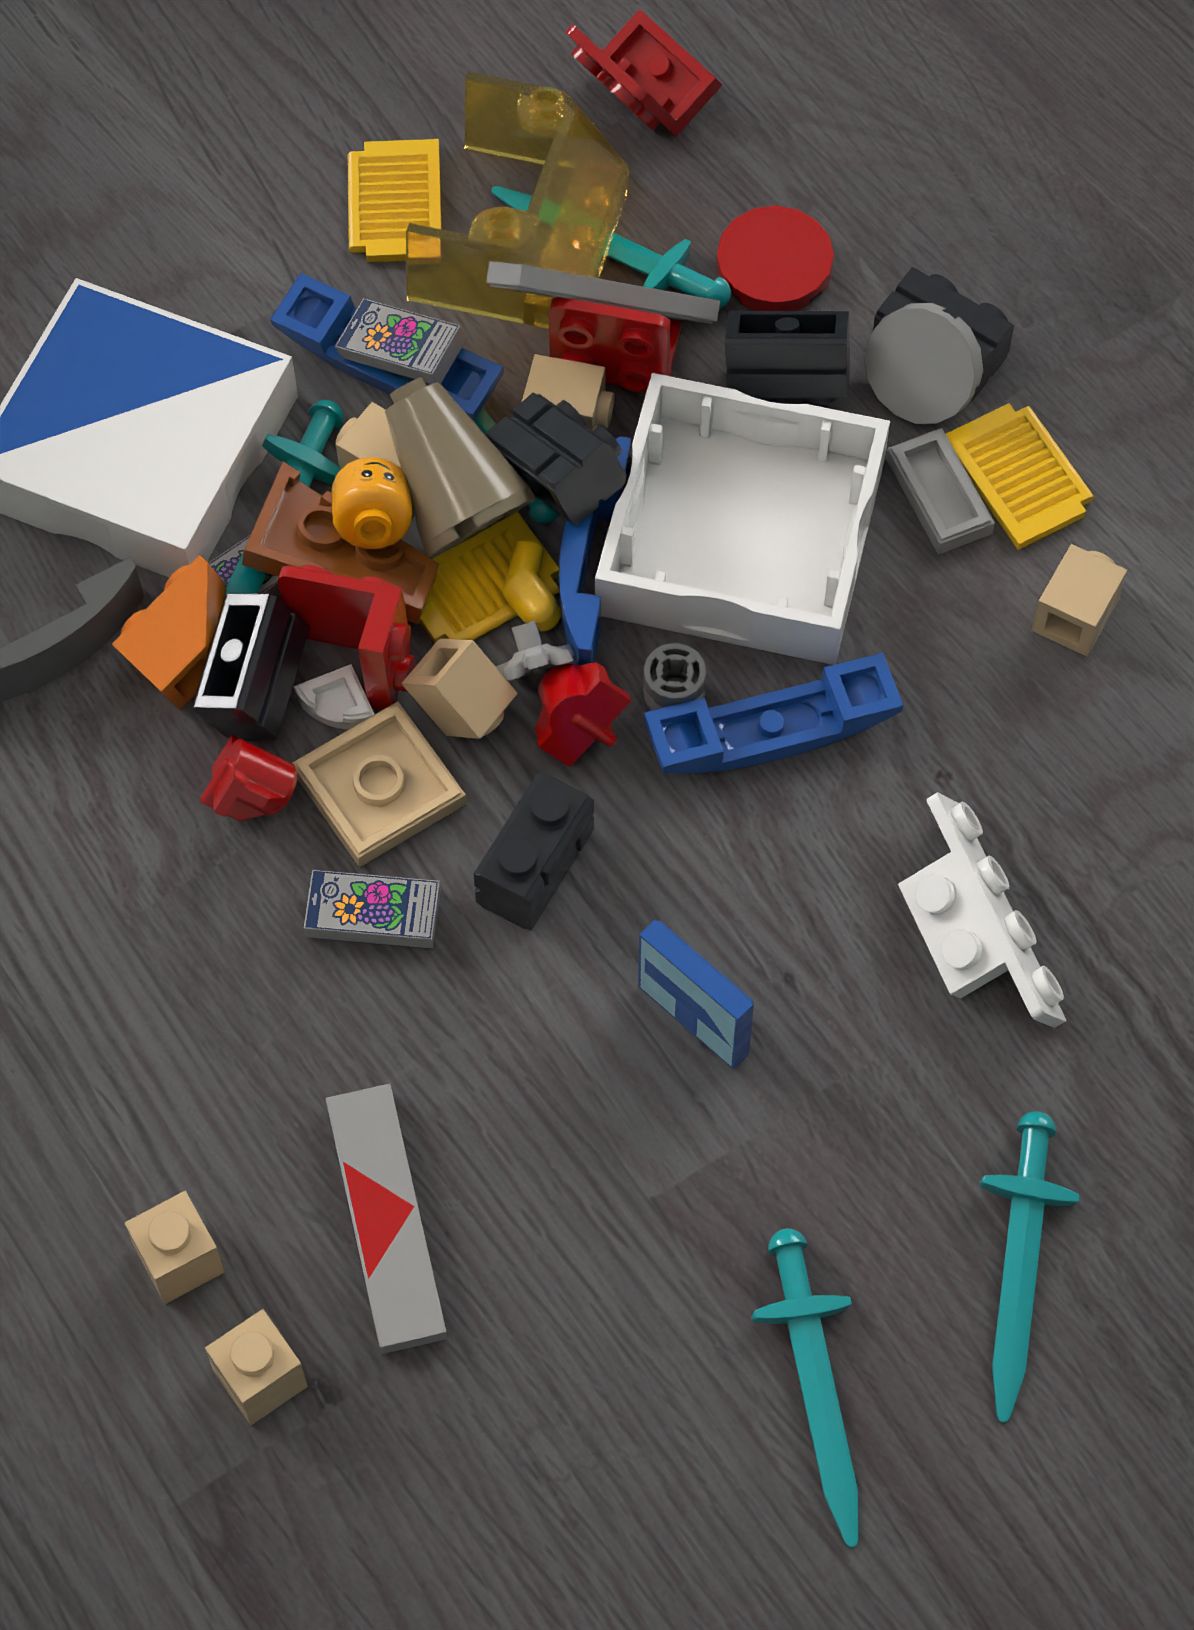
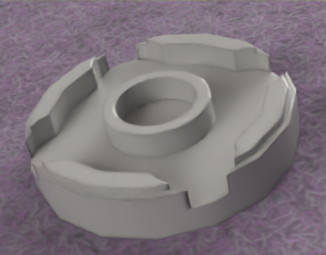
[865,303,983,424]

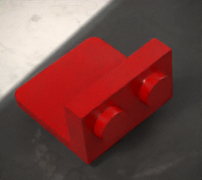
[565,9,722,137]
[548,297,681,392]
[278,565,415,711]

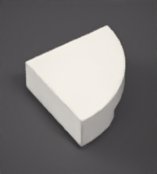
[293,664,375,729]

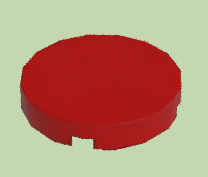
[716,205,834,311]

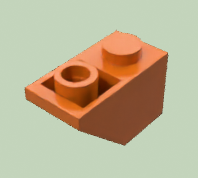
[112,555,225,710]

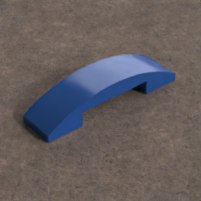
[270,273,505,421]
[559,437,631,666]
[643,653,904,774]

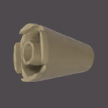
[385,377,536,557]

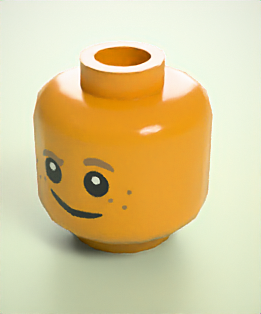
[332,457,412,549]

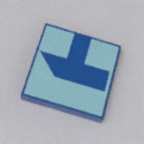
[638,919,754,1070]

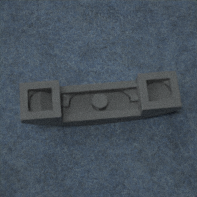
[0,557,144,701]

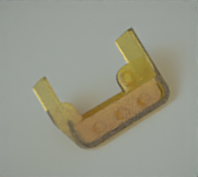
[406,72,629,329]

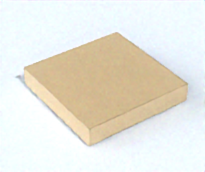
[292,701,467,868]

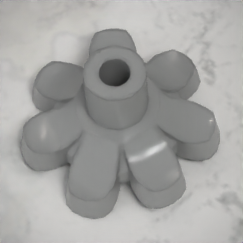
[495,621,575,681]

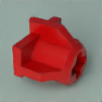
[535,662,632,767]
[199,734,298,821]

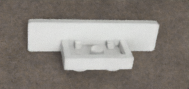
[898,792,1066,1028]

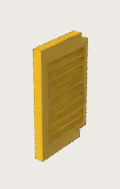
[347,139,442,262]
[945,403,1094,550]
[419,512,560,644]

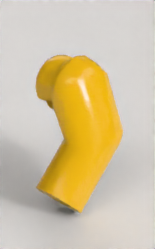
[503,540,561,632]

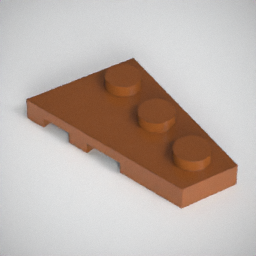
[242,462,439,624]

